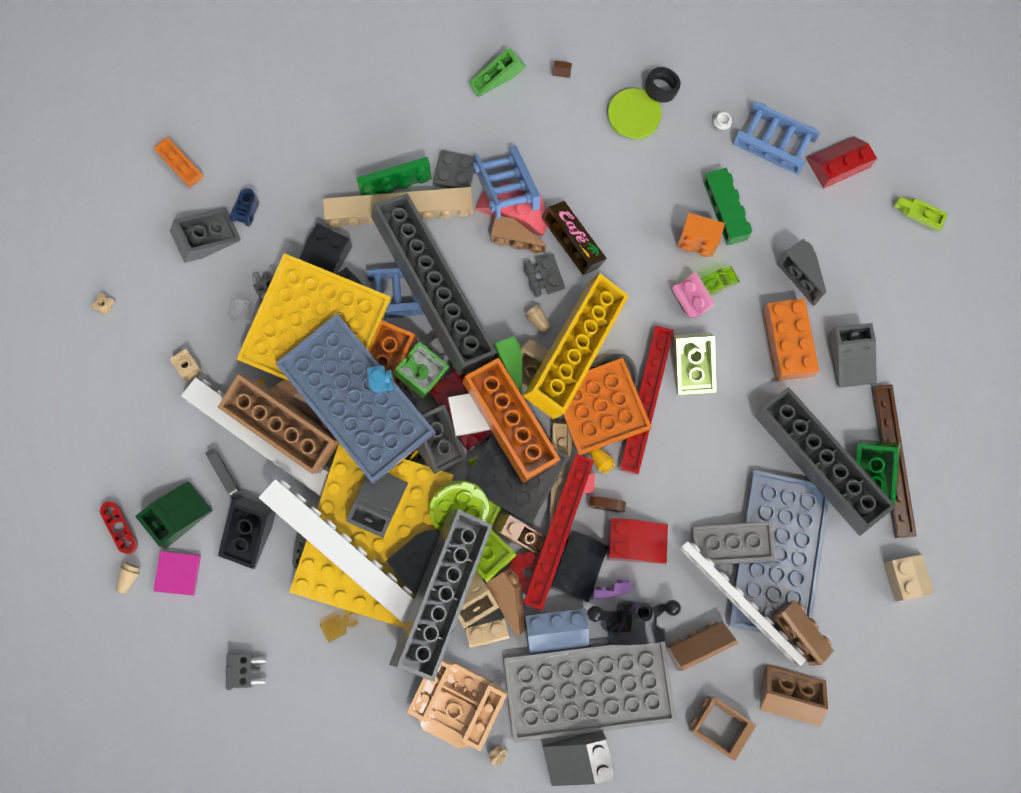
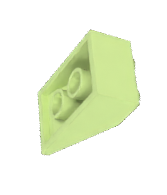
[673,332,716,395]

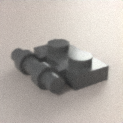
[523,254,565,297]

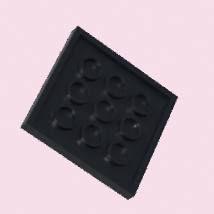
[465,433,570,525]

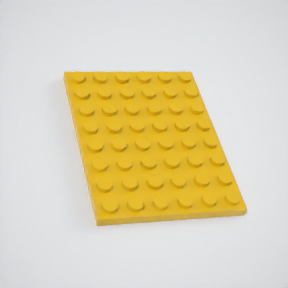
[289,443,454,627]

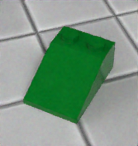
[856,440,900,505]

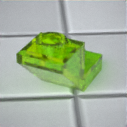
[700,266,740,296]

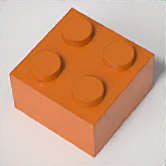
[677,213,725,257]

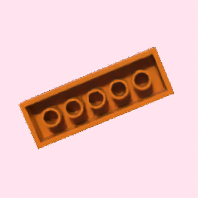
[462,358,560,483]

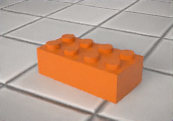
[763,298,819,381]
[369,321,418,386]

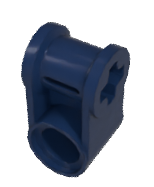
[230,188,259,227]

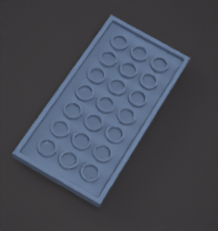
[276,314,436,484]
[728,470,829,635]

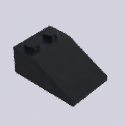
[299,223,352,274]
[218,496,276,569]

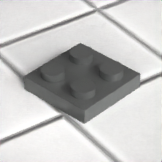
[433,150,475,189]

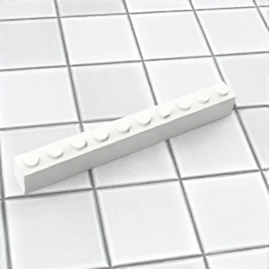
[181,377,330,497]
[259,479,414,624]

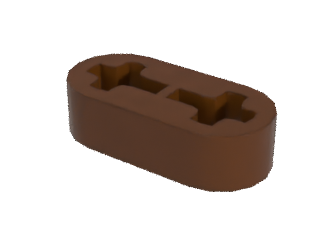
[588,496,626,513]

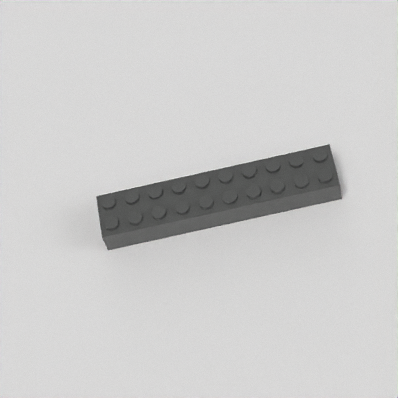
[371,193,497,376]

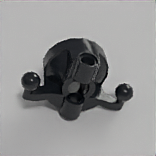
[587,600,681,645]

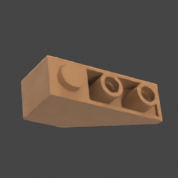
[491,216,546,254]
[492,513,546,556]

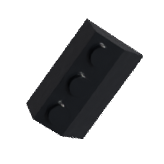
[551,530,608,603]

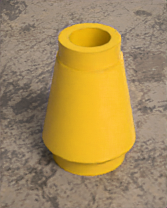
[589,448,615,474]

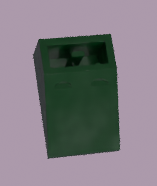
[135,481,213,549]

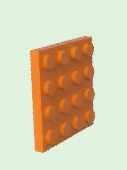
[563,358,652,455]

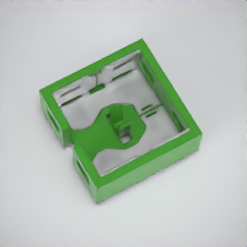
[393,341,450,398]

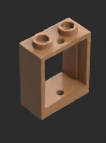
[690,696,756,761]

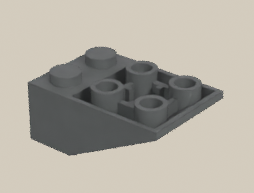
[828,323,877,388]
[346,473,408,538]

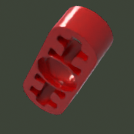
[100,501,138,554]

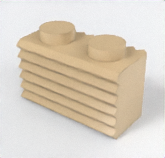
[466,618,509,648]

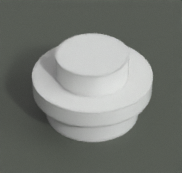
[714,112,732,130]

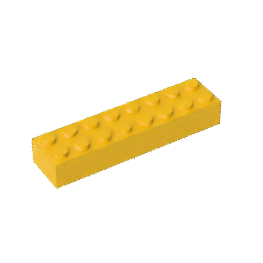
[523,273,629,419]

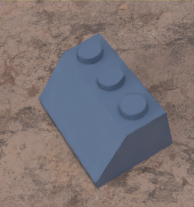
[525,608,590,655]

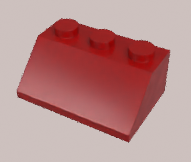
[806,136,877,189]

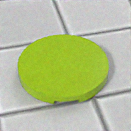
[608,88,662,140]
[429,481,489,532]

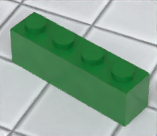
[703,167,752,246]

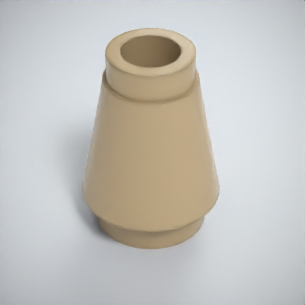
[526,305,551,334]
[115,562,140,594]

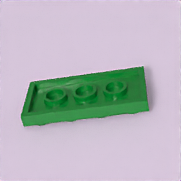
[356,156,432,196]

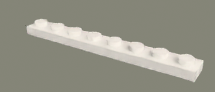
[679,541,806,666]

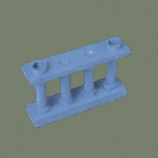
[733,101,820,175]
[472,146,540,219]
[367,267,425,318]

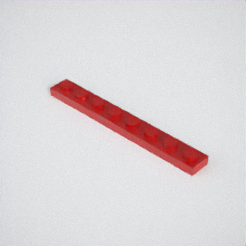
[620,325,674,475]
[523,454,594,611]

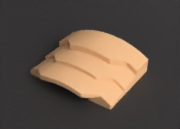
[407,658,509,751]

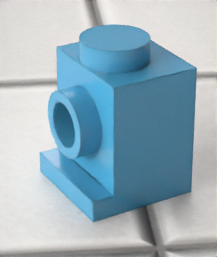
[367,366,394,393]

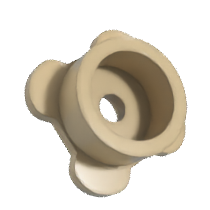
[91,293,115,315]
[488,746,508,766]

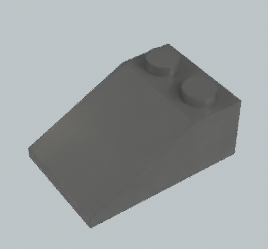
[170,208,241,263]
[777,239,826,306]
[417,404,466,474]
[543,730,615,786]

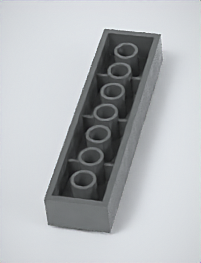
[755,387,896,536]
[389,509,493,682]

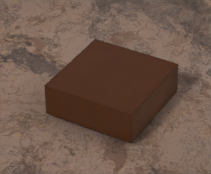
[553,61,572,78]

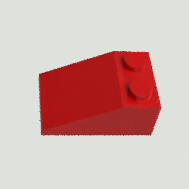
[607,518,668,564]

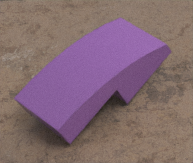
[592,580,634,599]

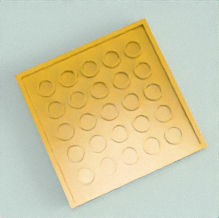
[237,253,392,382]

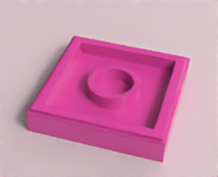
[153,551,201,596]

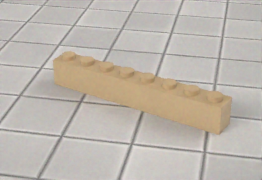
[323,187,473,228]

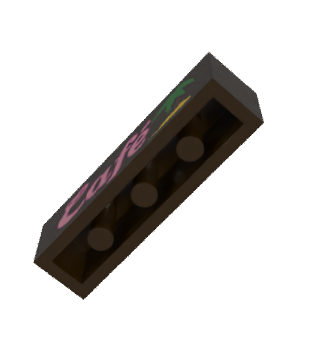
[542,201,607,275]

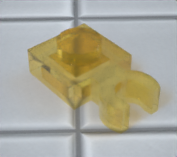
[320,611,358,643]

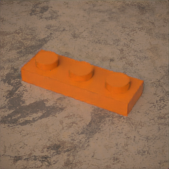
[154,137,204,188]

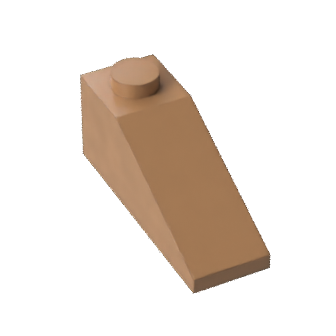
[485,568,526,636]

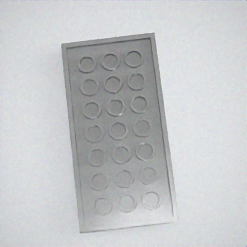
[504,642,677,742]

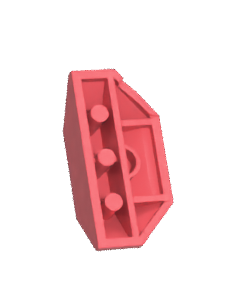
[475,181,547,237]

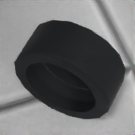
[644,67,681,103]

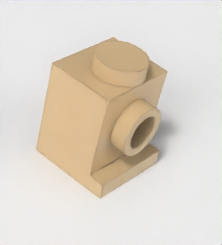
[170,349,202,382]

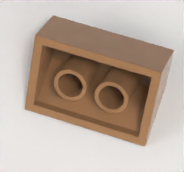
[772,600,834,666]
[666,620,738,671]
[760,664,828,727]

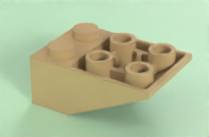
[458,572,499,629]

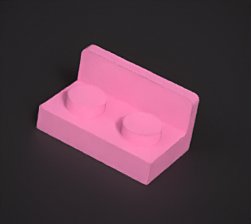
[672,273,715,319]

